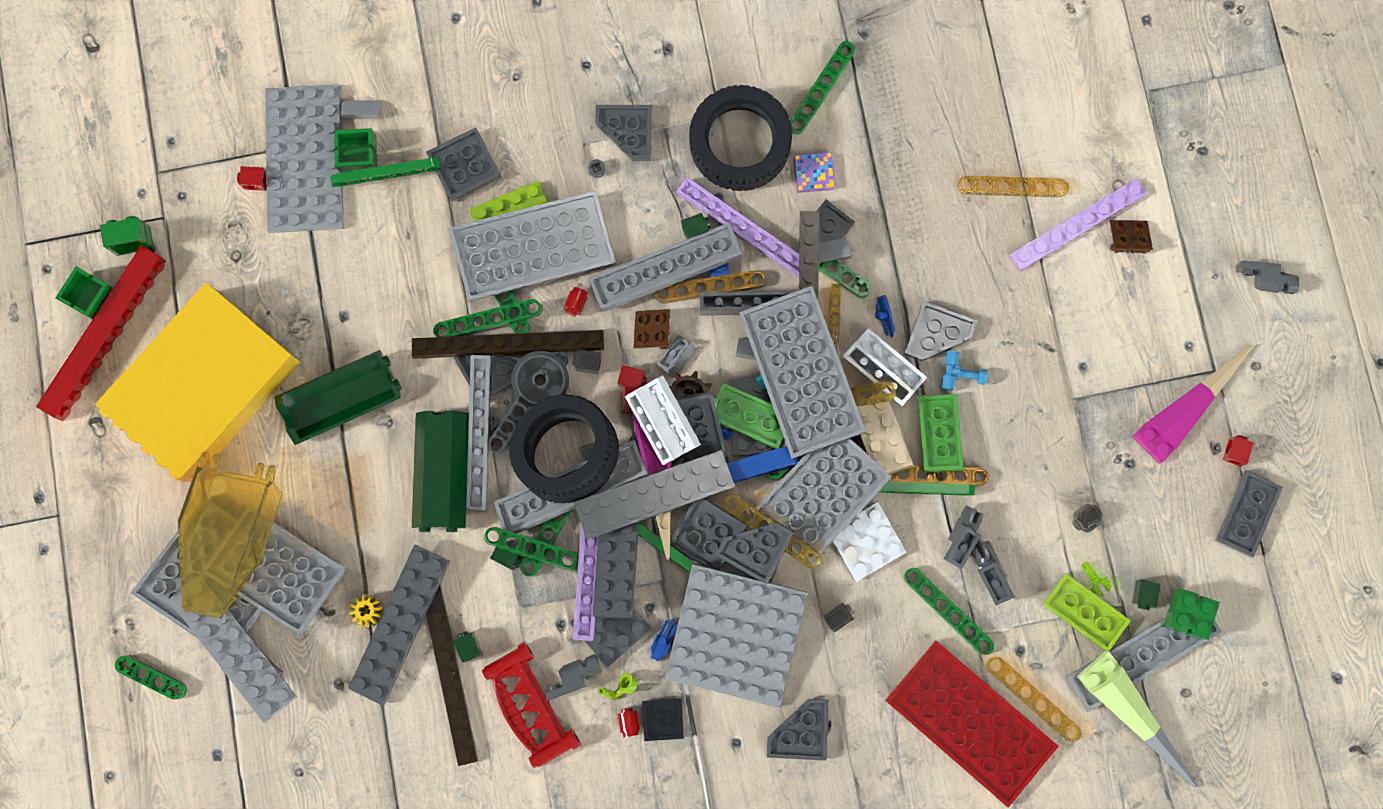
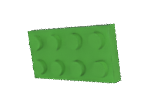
[715,383,784,449]
[917,394,963,472]

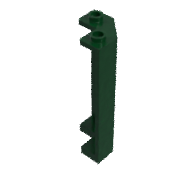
[274,350,402,445]
[411,411,469,532]

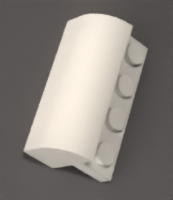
[843,328,927,406]
[625,375,701,465]

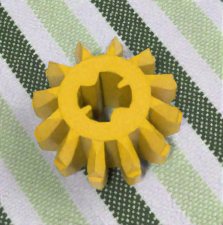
[349,594,384,627]

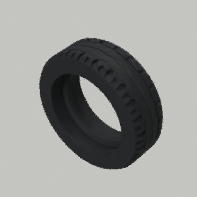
[689,85,792,191]
[509,395,619,504]

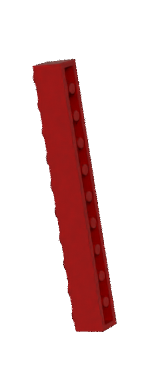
[36,246,166,421]

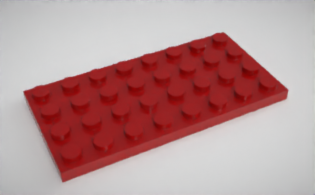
[885,640,1059,808]

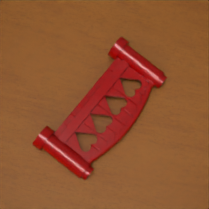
[482,641,581,768]

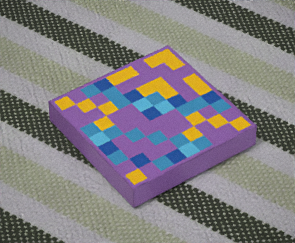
[794,152,835,193]

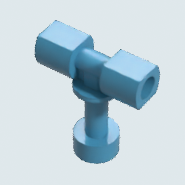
[940,351,988,391]

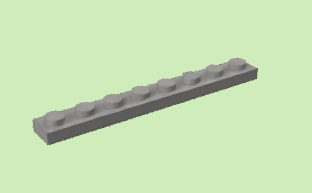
[466,355,491,510]

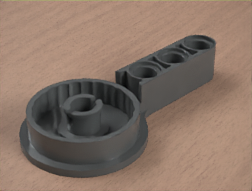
[488,351,569,452]

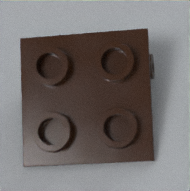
[1110,220,1153,254]
[634,309,670,350]

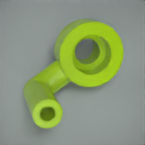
[598,673,638,700]

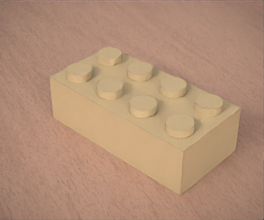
[856,392,913,475]

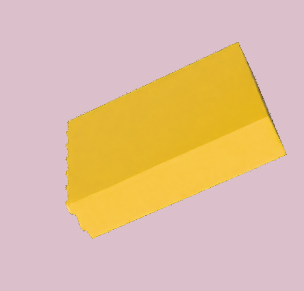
[95,282,301,483]

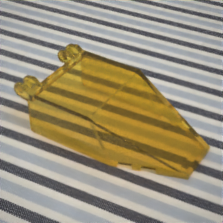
[178,452,283,619]

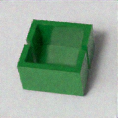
[334,128,377,173]
[100,216,154,256]
[55,266,113,319]
[1163,589,1220,640]

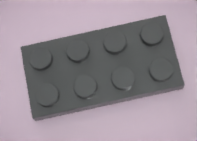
[729,378,772,456]
[675,391,729,463]
[1215,470,1283,558]

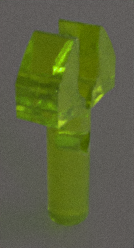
[1082,562,1111,596]

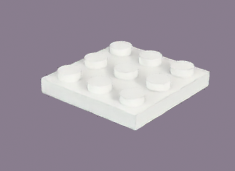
[833,501,906,582]

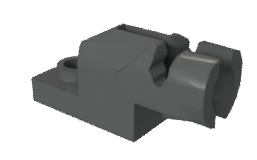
[1236,260,1299,294]
[944,505,983,569]
[972,541,1014,605]
[545,654,601,701]

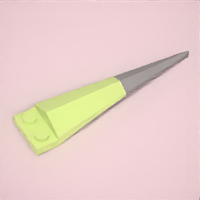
[1077,651,1197,788]

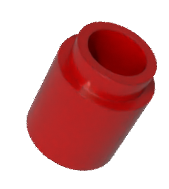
[563,287,587,317]
[617,707,640,738]

